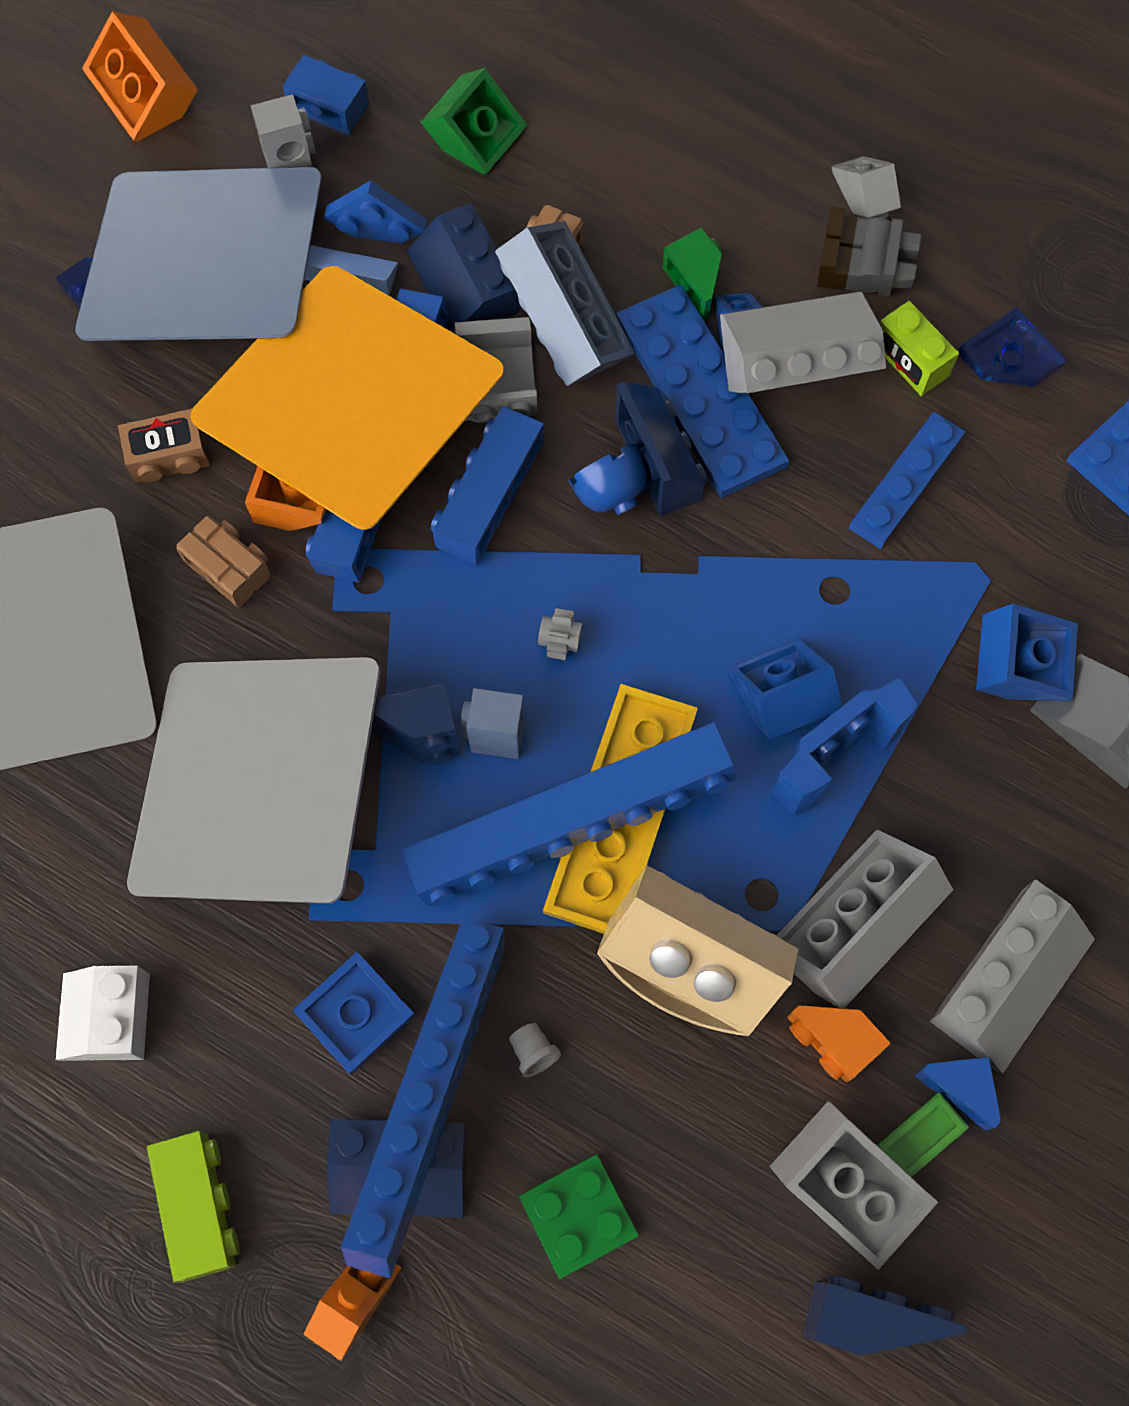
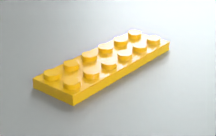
[543,684,698,934]

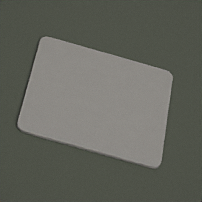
[0,508,157,771]
[127,657,381,904]

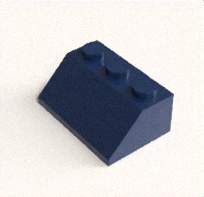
[407,202,519,334]
[615,381,707,516]
[327,1119,467,1218]

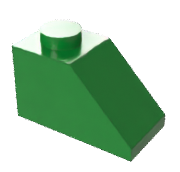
[662,228,722,321]

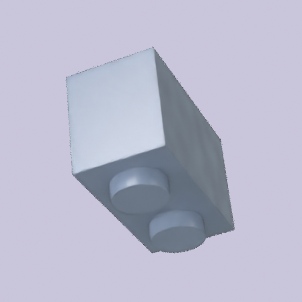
[461,688,525,759]

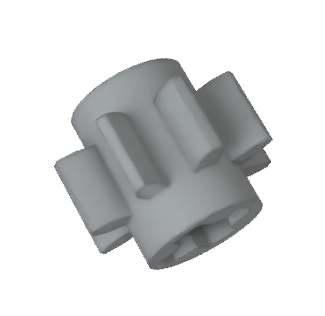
[538,608,583,660]

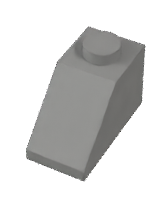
[832,156,901,219]

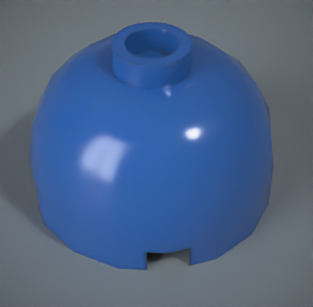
[568,443,648,515]

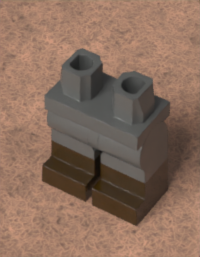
[817,206,921,297]

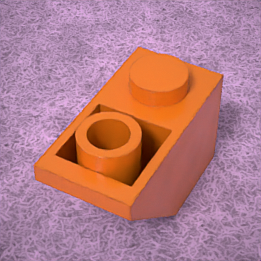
[787,1006,891,1083]
[303,1264,402,1361]

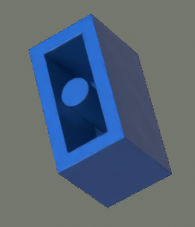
[283,55,369,135]

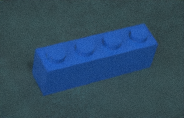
[431,406,544,566]

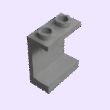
[455,317,538,423]

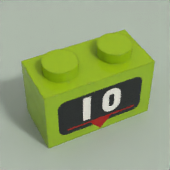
[880,301,959,396]

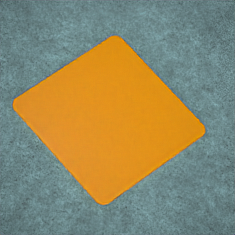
[190,266,504,530]

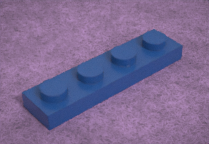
[848,412,966,549]

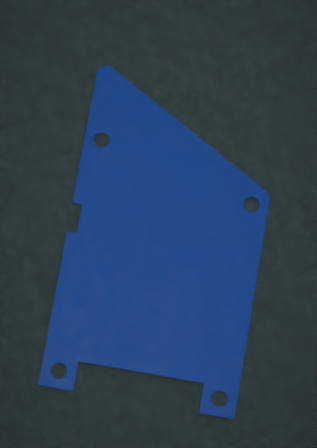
[309,549,991,932]

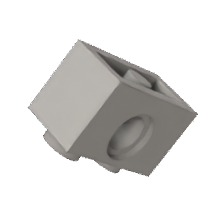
[251,94,316,169]

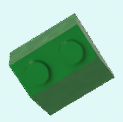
[420,68,527,174]

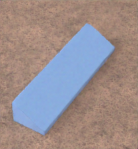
[304,245,398,296]

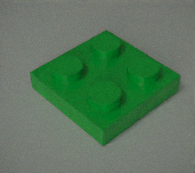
[519,1154,638,1280]

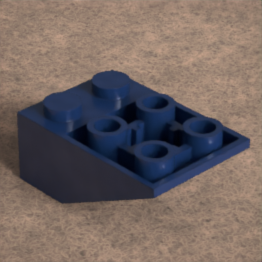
[802,1276,967,1356]

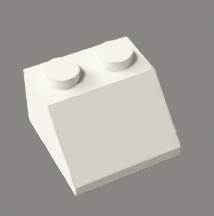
[56,966,150,1061]

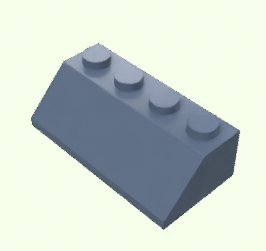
[495,221,635,386]

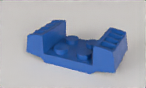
[770,677,918,816]

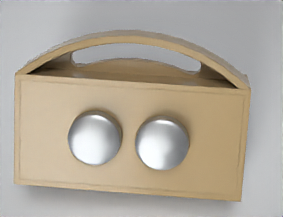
[597,865,798,1036]

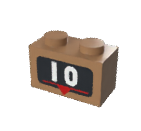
[118,408,210,483]

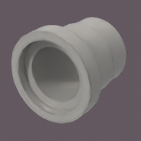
[509,1023,561,1077]

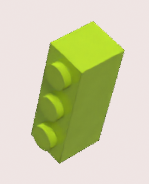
[147,1131,240,1283]

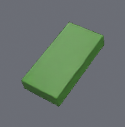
[877,1092,969,1177]

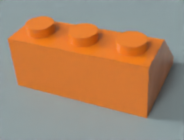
[82,11,198,141]
[245,466,326,531]

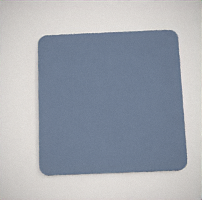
[75,167,322,341]

